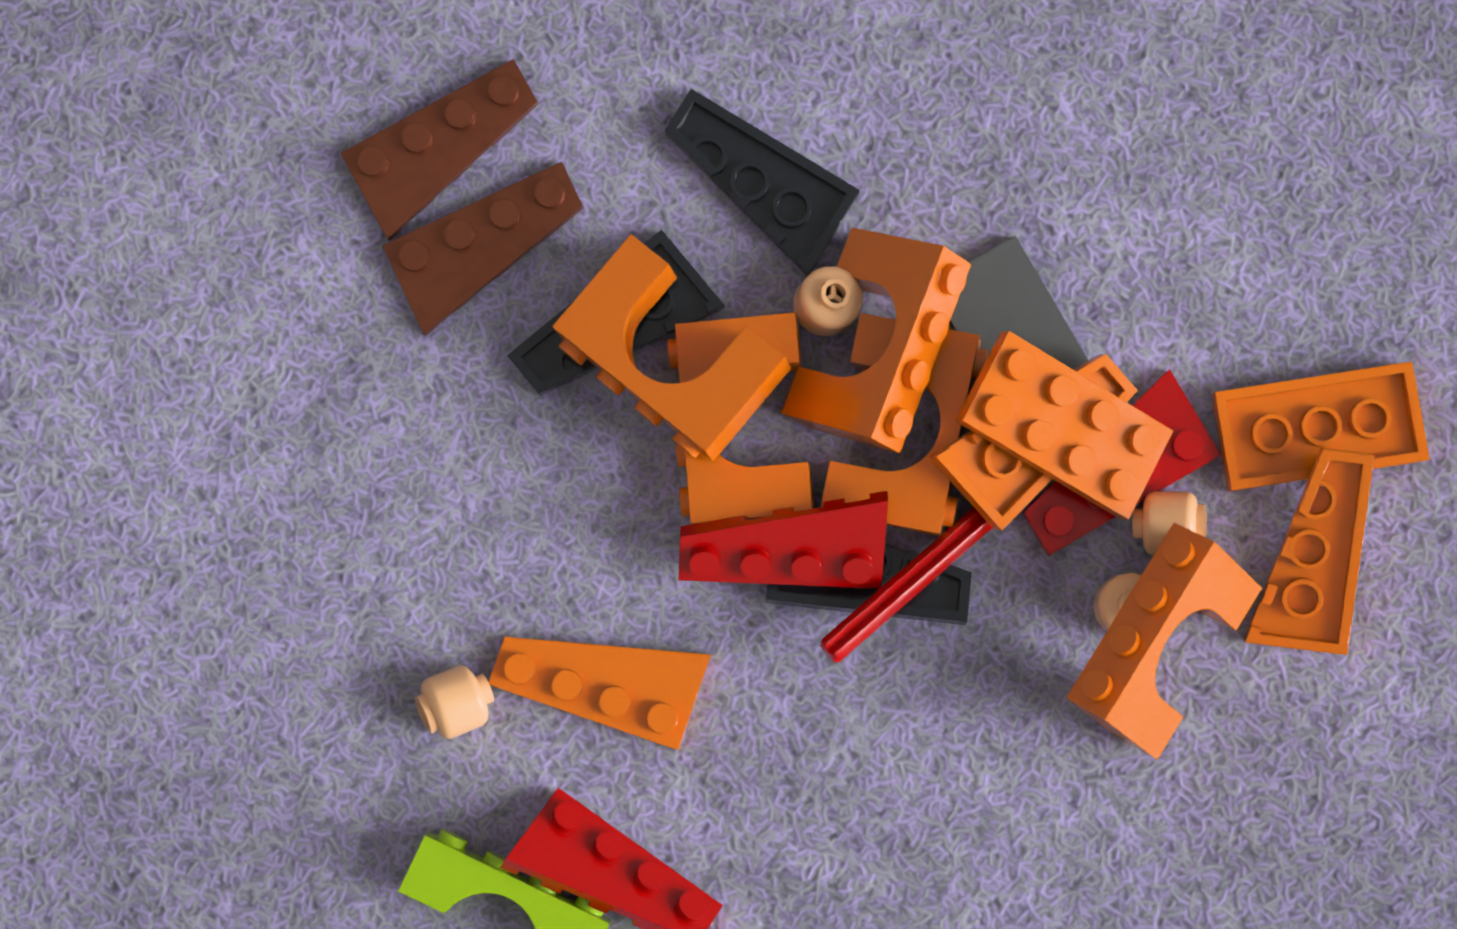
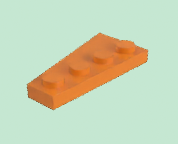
[929,354,1138,531]
[1244,448,1375,655]
[488,637,711,750]

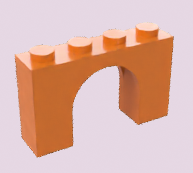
[781,228,971,453]
[552,234,791,461]
[668,312,814,524]
[821,313,988,537]
[1066,523,1262,760]

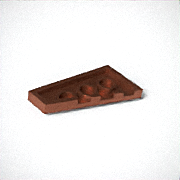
[340,59,538,241]
[382,162,584,336]

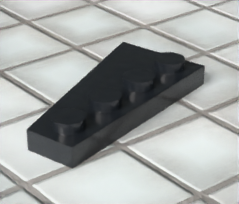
[665,89,860,276]
[507,230,725,396]
[766,543,972,625]

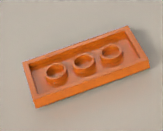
[955,331,1173,520]
[1211,361,1430,492]

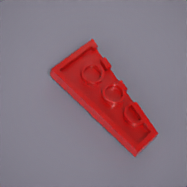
[1022,369,1221,556]
[678,491,888,589]
[500,788,723,929]

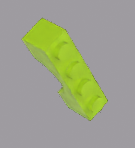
[398,828,612,929]

